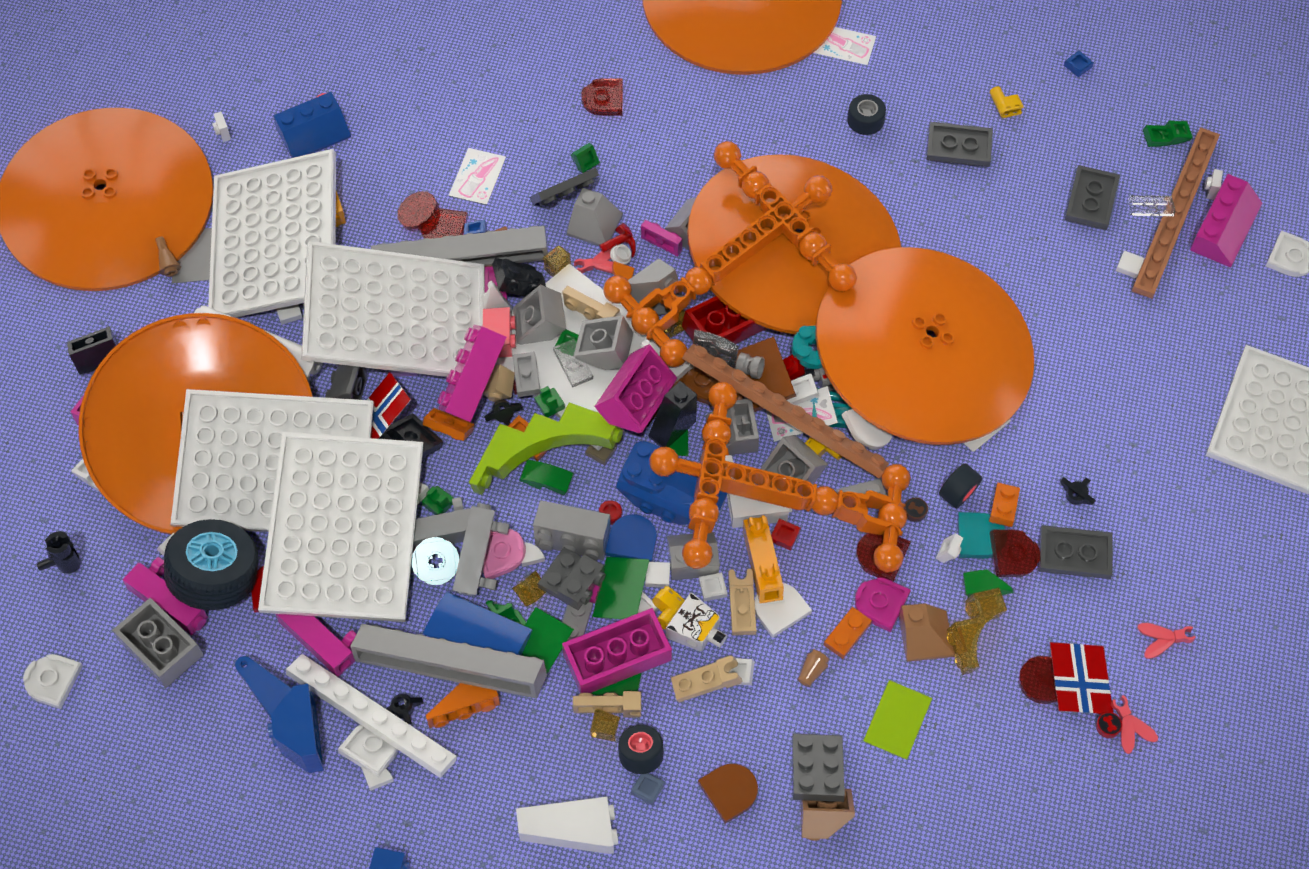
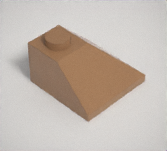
[899,603,955,662]
[801,789,855,841]

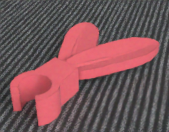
[574,248,613,274]
[1137,623,1196,659]
[1111,695,1158,754]

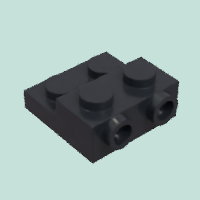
[492,258,546,297]
[379,413,443,463]

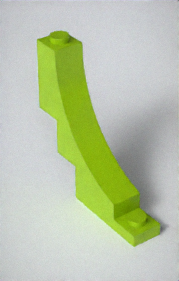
[469,402,623,495]

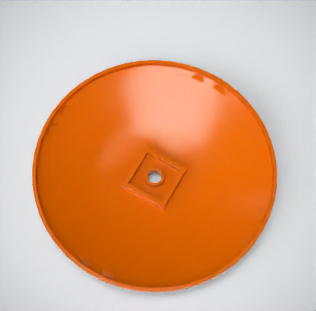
[642,0,842,75]
[0,107,213,291]
[687,154,901,334]
[816,247,1034,445]
[78,313,313,535]

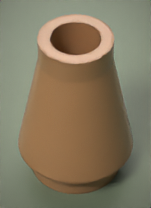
[797,649,829,687]

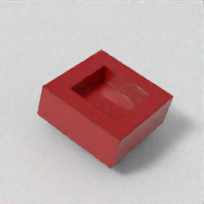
[783,354,805,381]
[771,518,801,551]

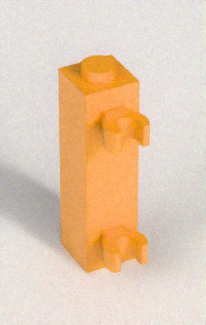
[743,515,784,604]

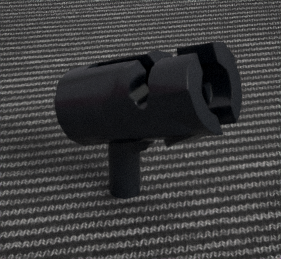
[37,531,81,574]

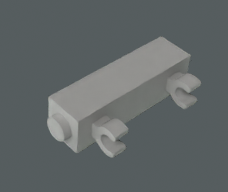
[413,497,471,552]
[453,503,509,597]

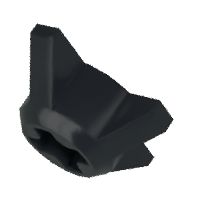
[484,399,522,426]
[1060,477,1096,505]
[386,693,424,724]

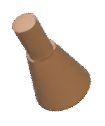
[155,236,181,277]

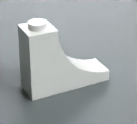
[725,455,792,528]

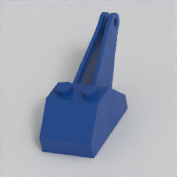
[235,656,324,773]

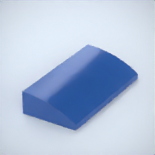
[422,591,533,655]

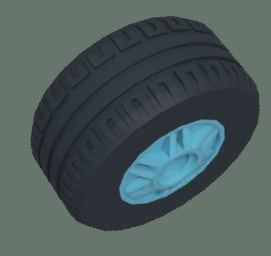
[164,519,258,610]

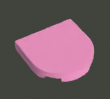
[483,529,526,579]

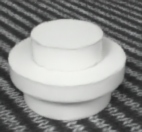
[610,244,631,265]

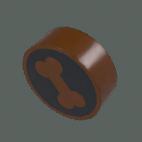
[904,497,928,522]

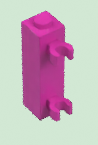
[122,557,208,636]
[276,614,356,677]

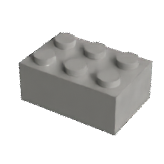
[533,500,610,560]
[112,598,203,688]

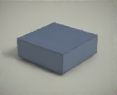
[631,773,665,806]

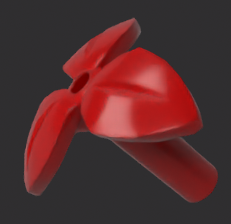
[599,223,636,257]

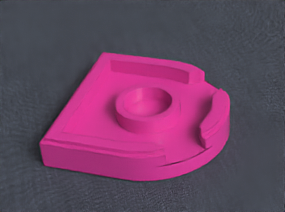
[855,578,911,632]

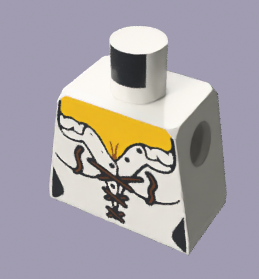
[666,593,727,651]

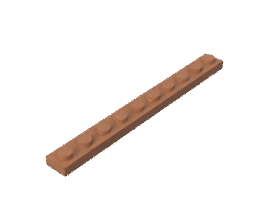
[1132,127,1220,299]
[682,344,889,479]

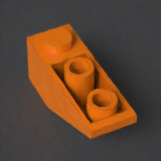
[426,683,500,728]

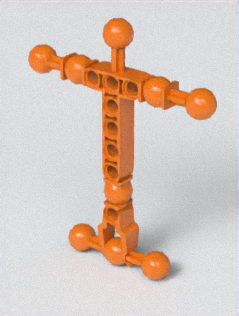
[603,141,857,368]
[649,382,911,573]

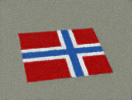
[367,372,411,439]
[1050,642,1113,714]

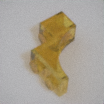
[947,588,1007,675]

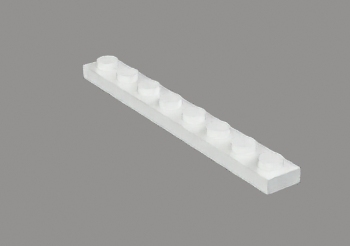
[286,654,456,778]

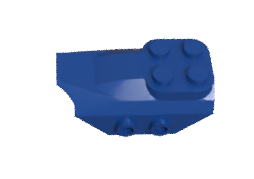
[616,441,728,525]

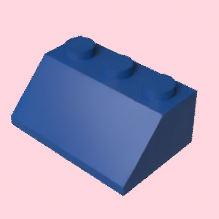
[273,92,351,158]

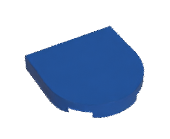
[605,514,657,562]

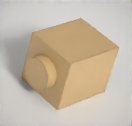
[482,364,515,402]

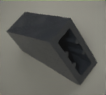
[648,381,697,447]

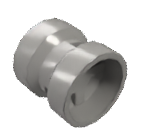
[736,352,765,379]

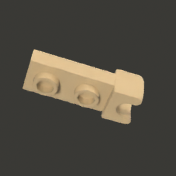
[562,286,620,320]
[728,568,757,635]
[671,656,743,703]
[573,691,641,718]

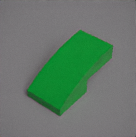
[1143,120,1193,147]
[519,460,573,496]

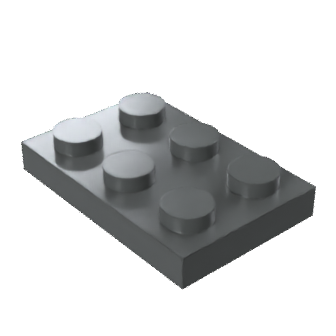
[926,122,993,167]
[1065,165,1120,230]
[529,167,599,206]
[1039,525,1113,579]
[792,734,845,802]

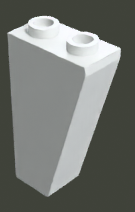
[516,797,618,854]

